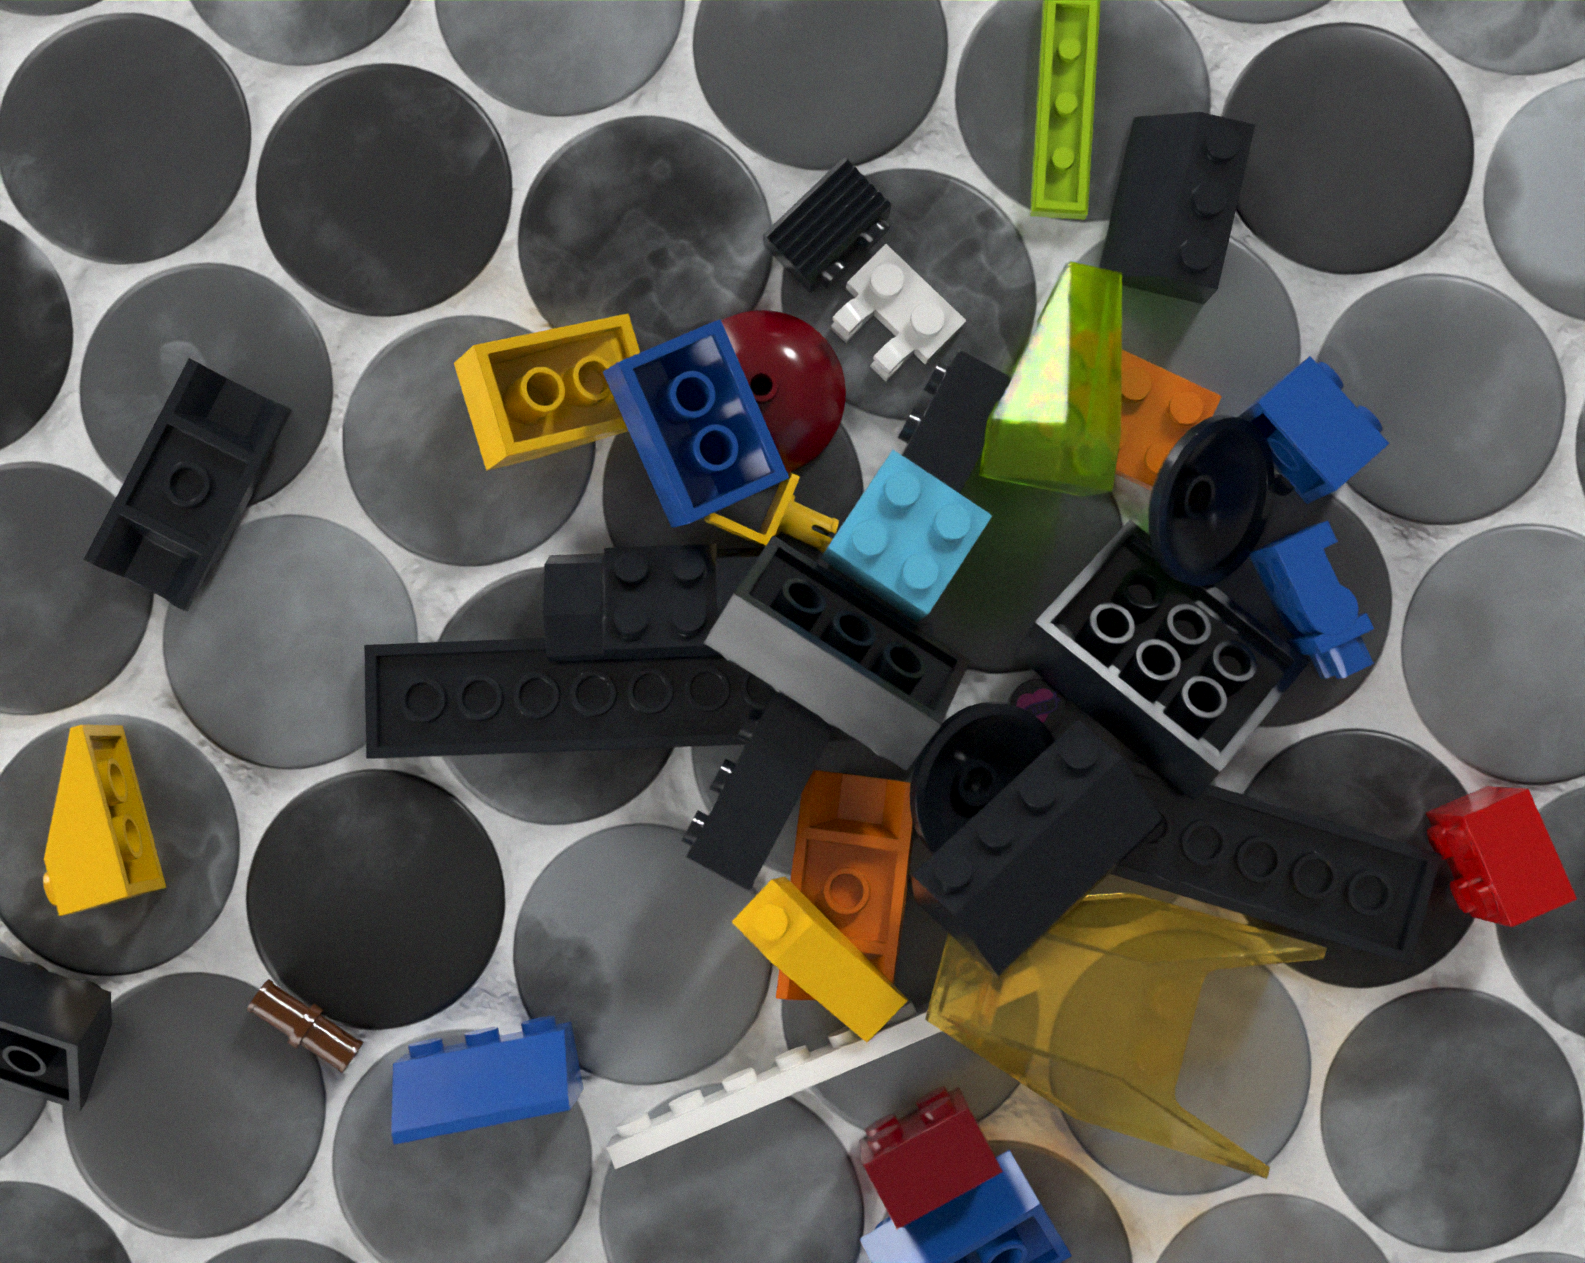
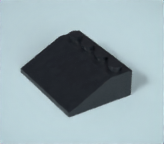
[1015,520,1310,801]

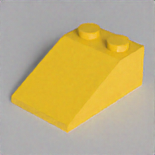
[454,313,640,471]
[43,724,167,916]

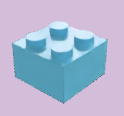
[821,450,992,623]

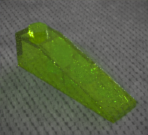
[979,261,1122,497]

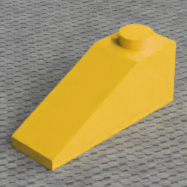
[731,877,908,1043]

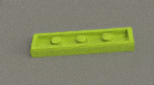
[1030,0,1101,220]

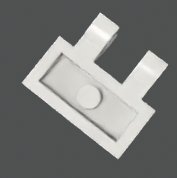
[830,244,966,382]

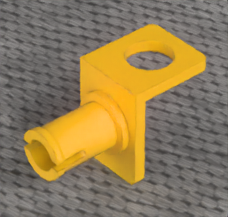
[704,473,839,553]

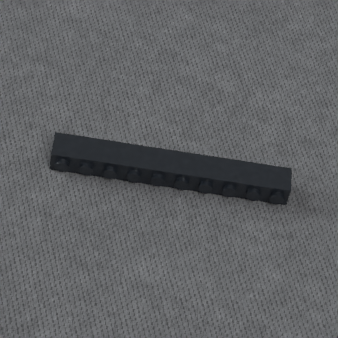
[681,349,1019,891]

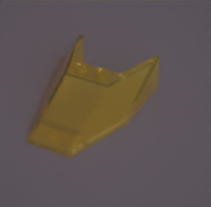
[925,892,1326,1179]

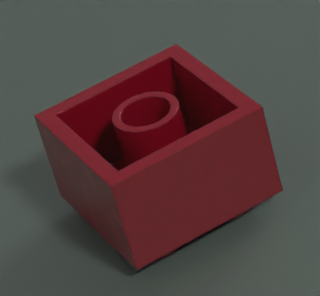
[859,1086,1003,1229]

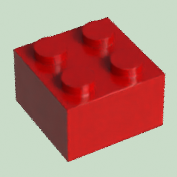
[1425,786,1577,927]

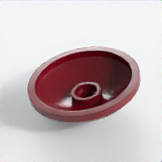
[722,310,846,473]

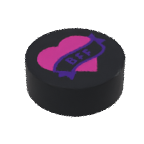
[1008,679,1066,732]

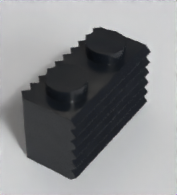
[763,157,891,293]

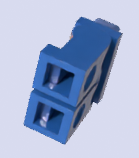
[1249,521,1374,679]

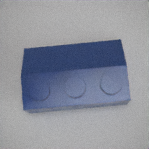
[603,319,789,528]
[391,1016,584,1145]
[860,1150,1072,1263]

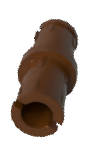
[246,979,364,1073]

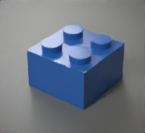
[1237,356,1389,504]

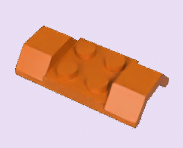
[776,770,914,1000]

